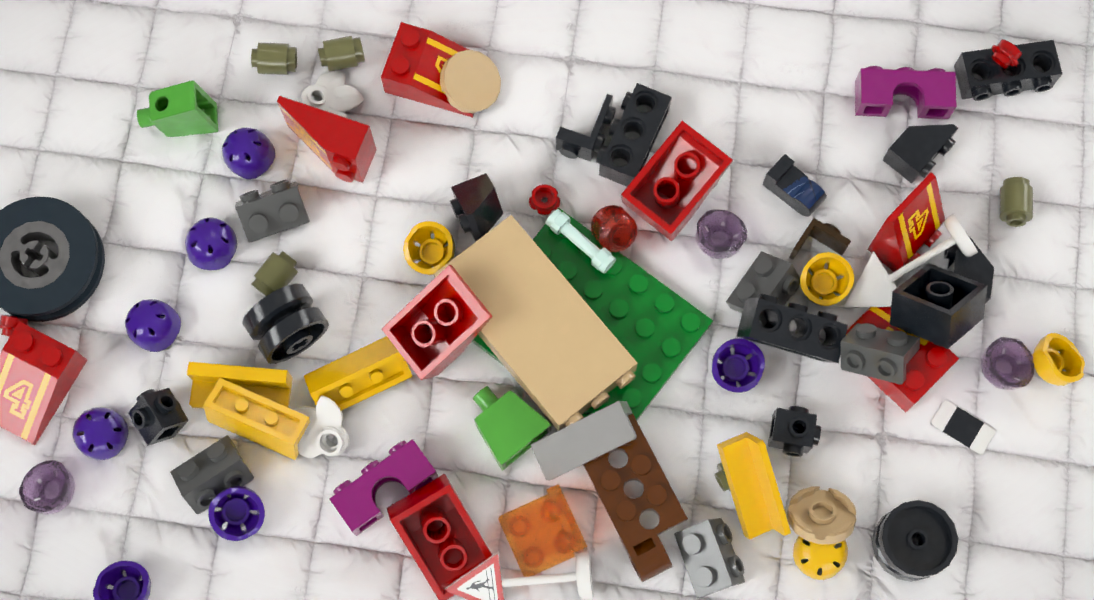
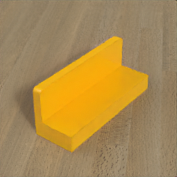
[304,336,413,411]
[187,362,293,409]
[203,378,310,460]
[717,432,791,539]

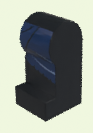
[762,154,827,217]

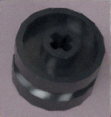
[242,283,329,364]
[872,500,958,582]

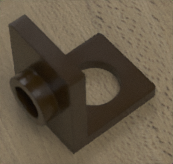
[789,218,851,260]

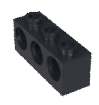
[954,40,1063,101]
[596,83,672,187]
[736,294,848,363]

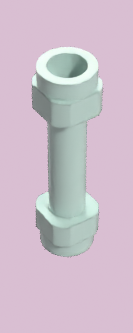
[546,209,616,274]

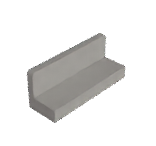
[531,401,637,481]

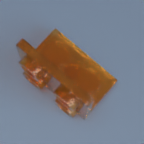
[498,484,587,577]

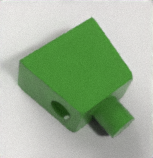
[137,80,218,137]
[473,386,551,471]

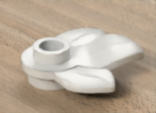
[300,71,364,118]
[293,396,349,458]

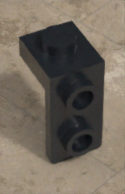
[556,94,617,162]

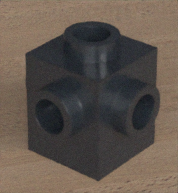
[128,388,189,446]
[768,406,821,457]

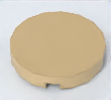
[440,50,501,113]
[787,486,856,544]

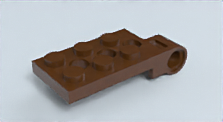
[583,414,688,582]

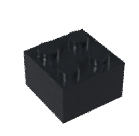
[890,263,987,349]

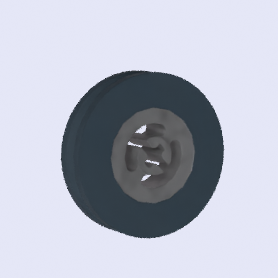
[0,197,105,322]

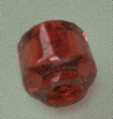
[591,205,637,252]

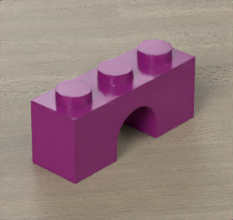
[855,66,957,119]
[329,439,438,536]

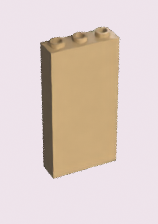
[434,215,637,431]

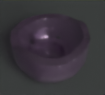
[695,209,748,259]
[981,337,1034,390]
[19,460,75,515]

